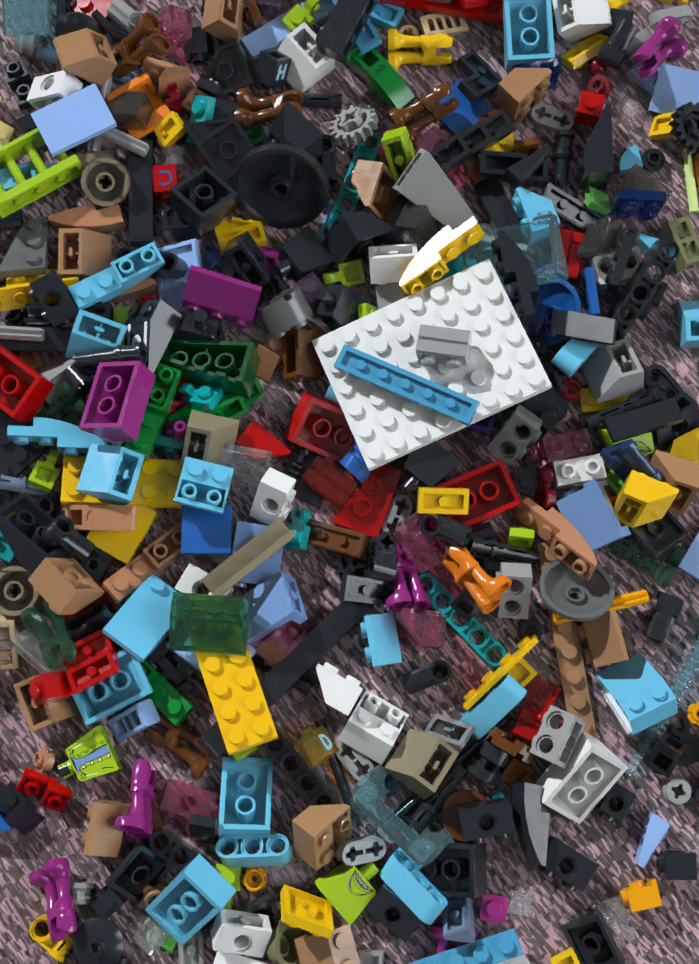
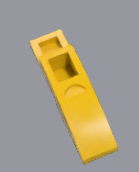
[399,217,486,296]

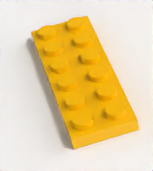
[60,456,183,509]
[182,596,278,756]

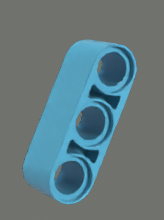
[551,339,600,378]
[459,673,527,740]
[215,834,293,867]
[379,852,448,925]

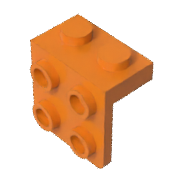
[106,72,171,139]

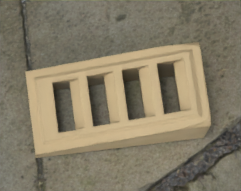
[418,13,469,37]
[0,616,19,670]

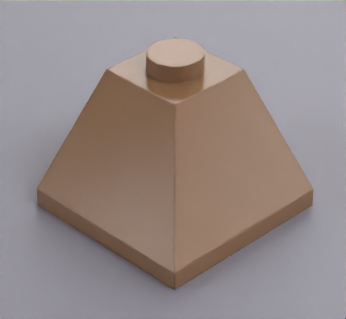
[351,160,398,223]

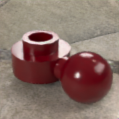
[587,58,612,99]
[534,465,558,510]

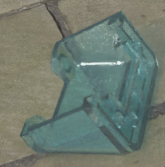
[461,211,569,290]
[349,764,454,870]

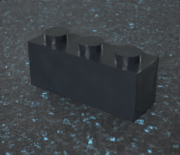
[316,0,377,64]

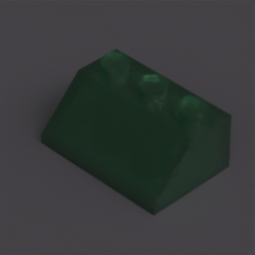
[169,592,252,656]

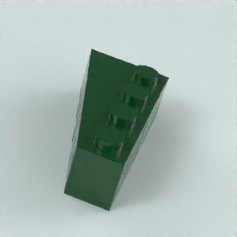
[159,339,260,399]

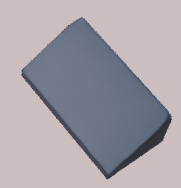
[443,897,475,943]

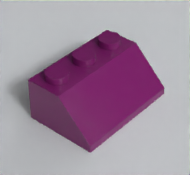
[182,265,262,329]
[79,361,155,442]

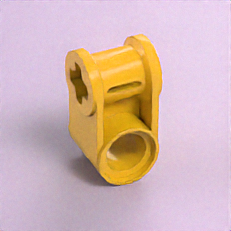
[29,914,75,962]

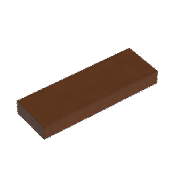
[306,519,370,560]

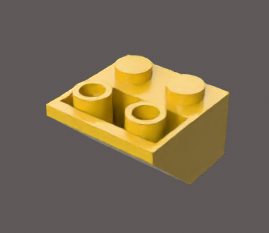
[613,470,680,528]

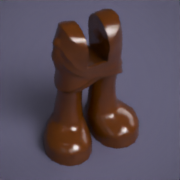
[111,12,172,78]
[387,83,460,147]
[235,88,304,130]
[146,711,212,781]

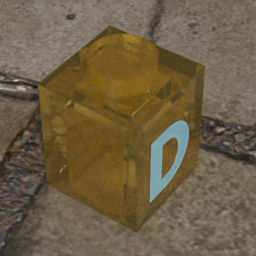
[294,726,340,769]

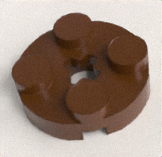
[486,726,535,764]
[441,789,492,841]

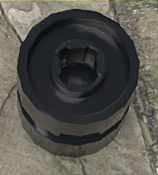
[466,738,512,786]

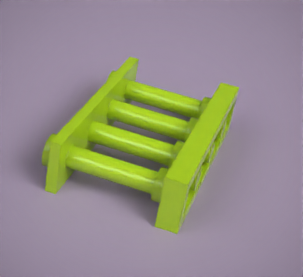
[0,128,84,218]

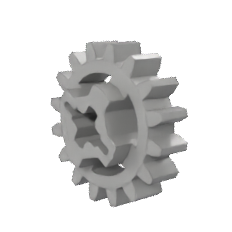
[328,103,379,147]

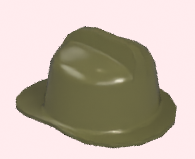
[266,918,305,964]

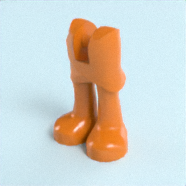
[442,544,512,614]

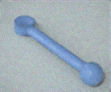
[316,199,335,243]

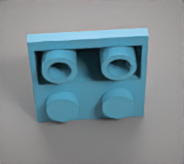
[511,187,560,247]
[677,301,699,348]
[65,309,128,368]
[76,444,145,506]
[174,456,234,515]
[360,613,402,668]

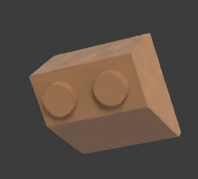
[28,557,104,615]
[576,610,629,668]
[293,922,361,964]

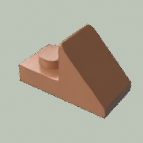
[143,57,190,97]
[256,333,283,382]

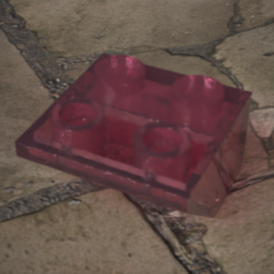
[395,608,447,649]

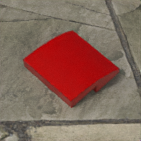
[61,629,120,695]

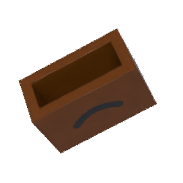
[283,328,321,383]

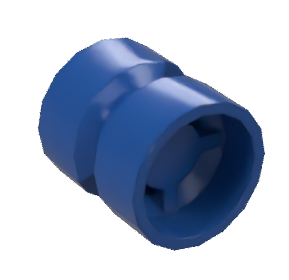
[340,444,372,483]

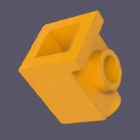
[619,877,662,912]

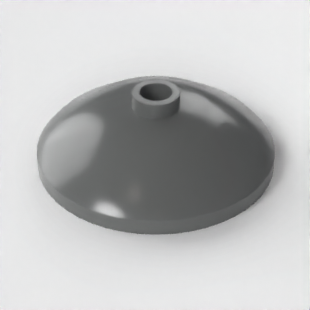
[539,560,615,621]

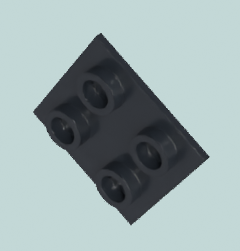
[283,445,340,509]

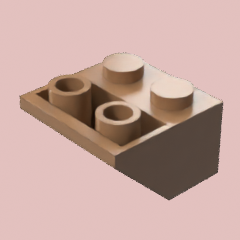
[201,0,246,44]
[53,28,117,86]
[494,68,552,122]
[58,228,112,282]
[650,450,699,515]
[13,666,81,732]
[81,799,131,858]
[292,804,352,871]

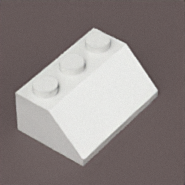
[535,731,628,824]

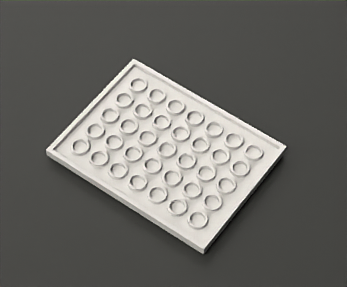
[312,259,552,471]

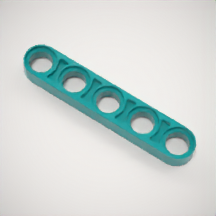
[327,132,381,233]
[419,573,507,667]

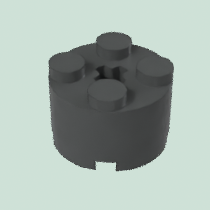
[256,286,313,339]

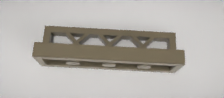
[201,518,296,600]

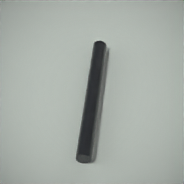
[315,720,359,819]

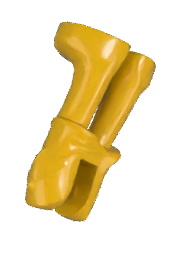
[388,29,453,72]

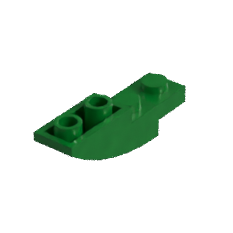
[345,43,415,109]
[124,363,182,461]
[167,376,265,429]
[115,645,195,727]

